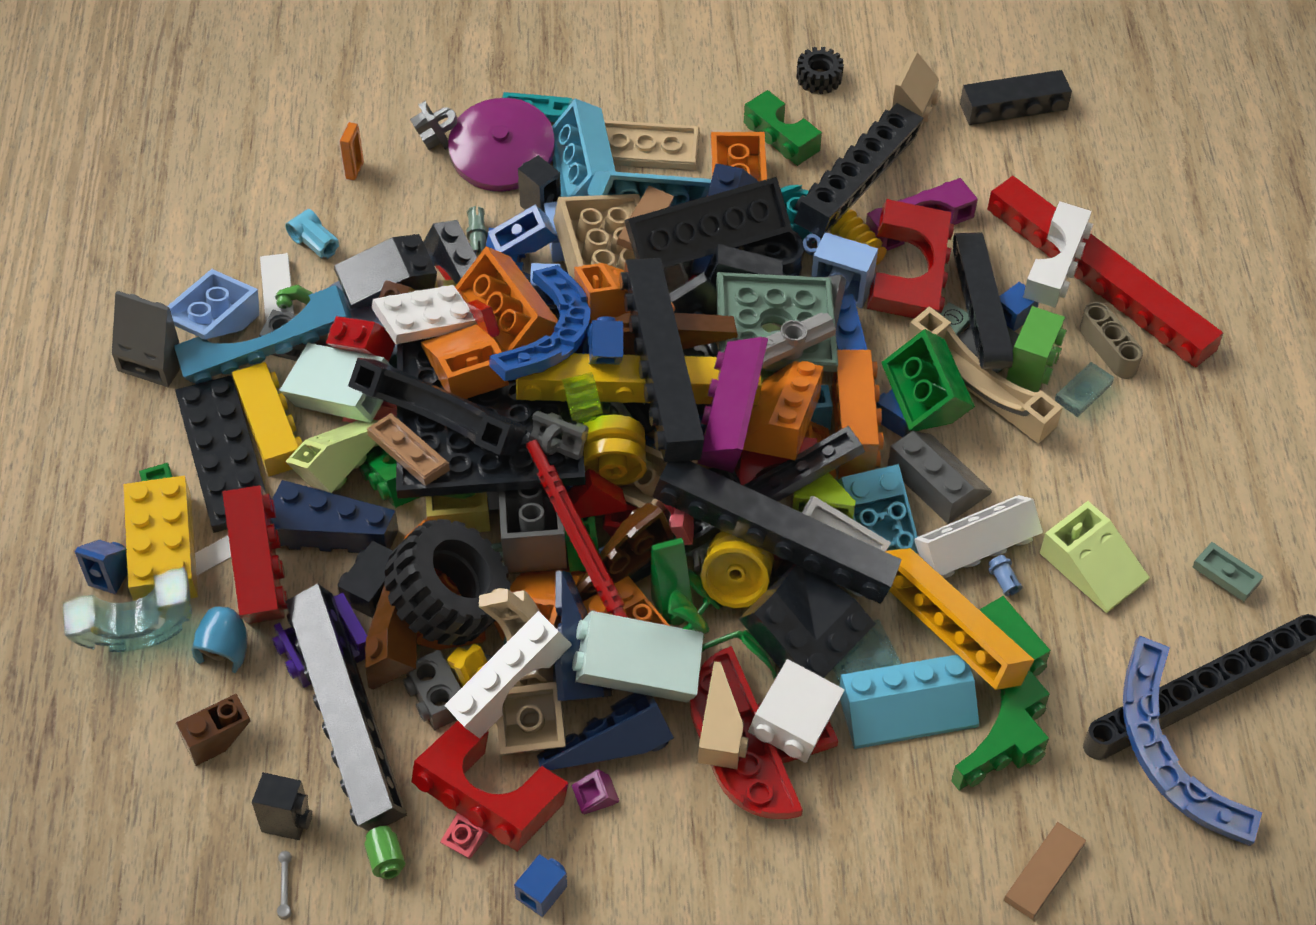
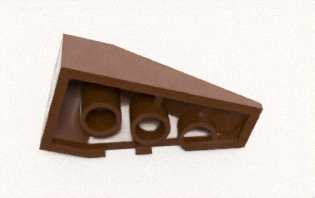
[614,313,738,355]
[576,502,675,602]
[365,585,417,690]

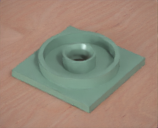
[716,272,838,372]

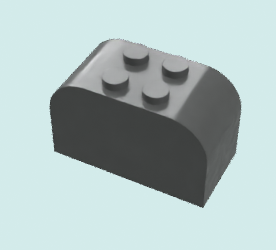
[499,488,567,574]

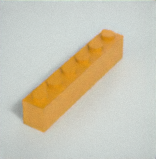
[885,548,1034,690]

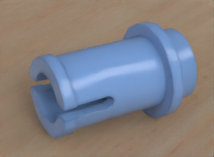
[989,555,1022,596]

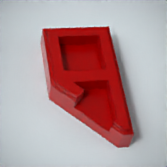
[467,299,500,338]

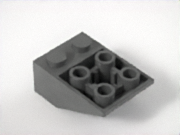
[112,291,181,387]

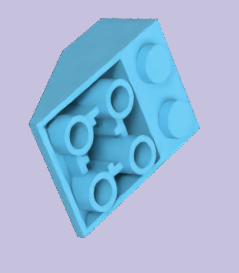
[837,464,918,553]

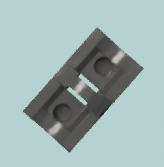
[410,101,457,150]
[529,411,589,460]

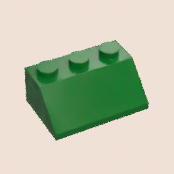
[881,329,975,431]

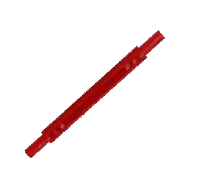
[526,440,628,618]

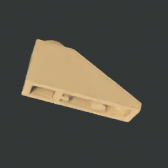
[698,661,748,769]

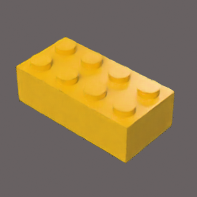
[123,475,198,606]

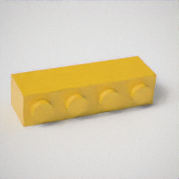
[232,362,302,477]

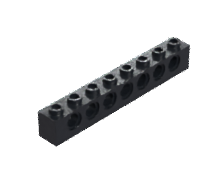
[794,103,924,238]

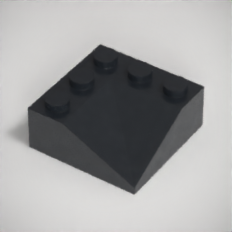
[739,564,876,678]

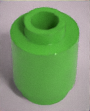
[364,826,406,879]

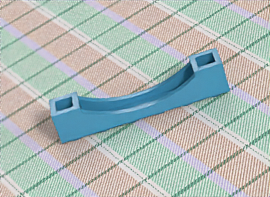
[174,285,352,384]

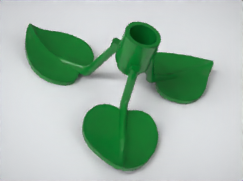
[668,568,777,680]

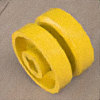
[583,414,647,486]
[701,531,774,608]

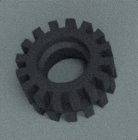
[796,47,844,94]

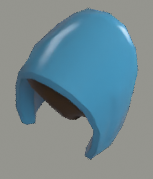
[191,607,247,673]

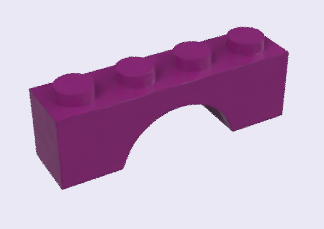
[866,178,978,251]

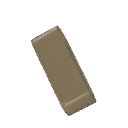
[1080,302,1143,379]

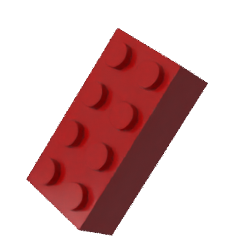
[222,485,288,624]

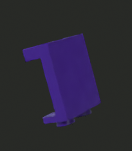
[272,593,367,688]

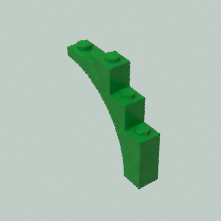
[951,596,1051,791]

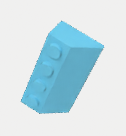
[552,98,616,197]
[587,171,712,207]
[839,654,979,749]

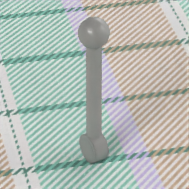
[277,851,292,919]

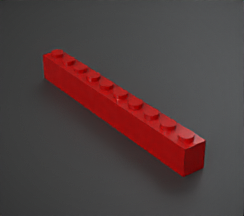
[987,176,1224,368]

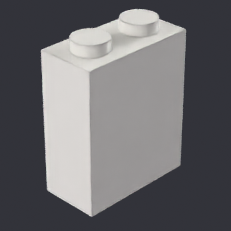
[748,659,845,763]

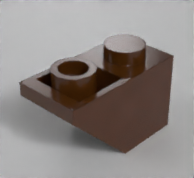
[176,694,251,766]

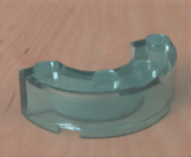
[63,567,192,652]

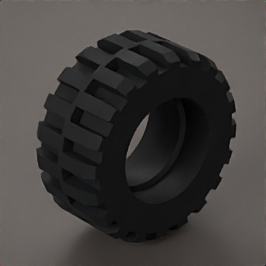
[384,519,510,645]

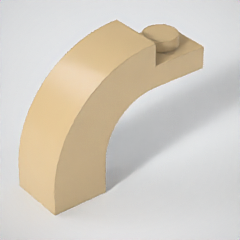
[479,588,553,686]

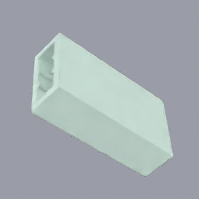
[279,343,391,423]
[572,611,703,703]

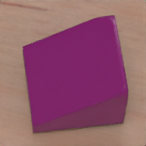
[571,769,620,815]

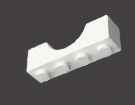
[1023,201,1093,308]
[444,611,572,739]

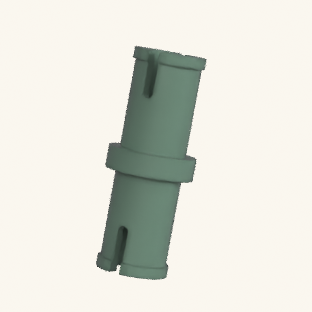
[466,206,488,255]

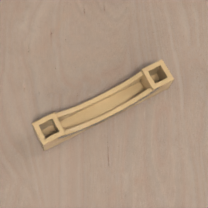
[907,306,1063,444]

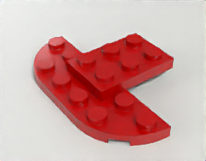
[690,646,838,819]

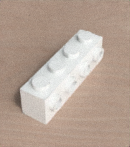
[914,495,1043,578]

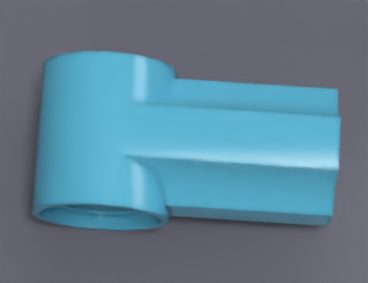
[285,209,339,259]

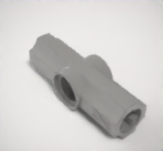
[762,313,836,368]

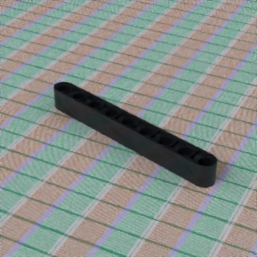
[1083,614,1316,760]

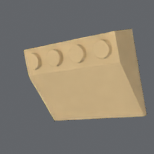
[553,194,640,280]

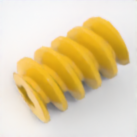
[830,209,887,265]

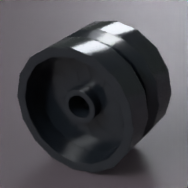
[743,231,805,276]

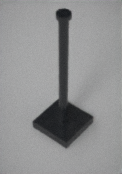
[669,272,719,357]

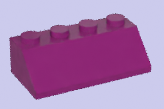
[697,337,768,473]

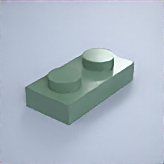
[1192,542,1264,602]

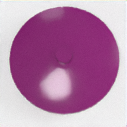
[448,98,555,192]

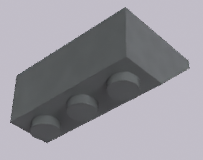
[887,431,992,524]

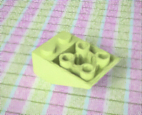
[285,419,378,493]
[1040,501,1150,613]

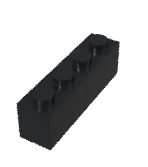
[960,70,1072,125]

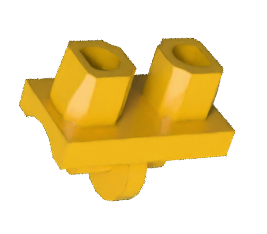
[447,644,488,688]

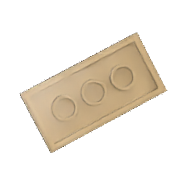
[604,120,700,171]

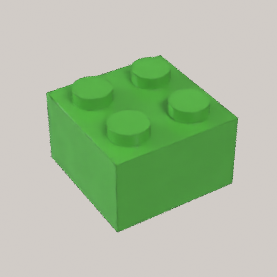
[1006,306,1067,392]

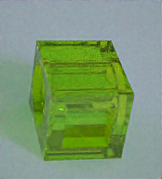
[562,372,603,423]

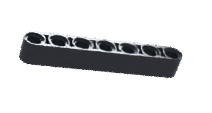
[953,232,1013,369]

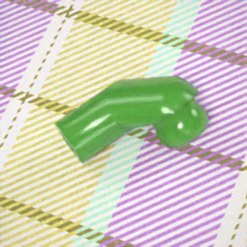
[275,285,313,309]

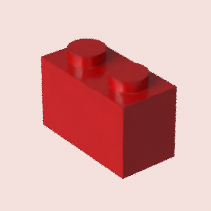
[326,316,396,363]

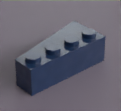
[271,480,399,553]

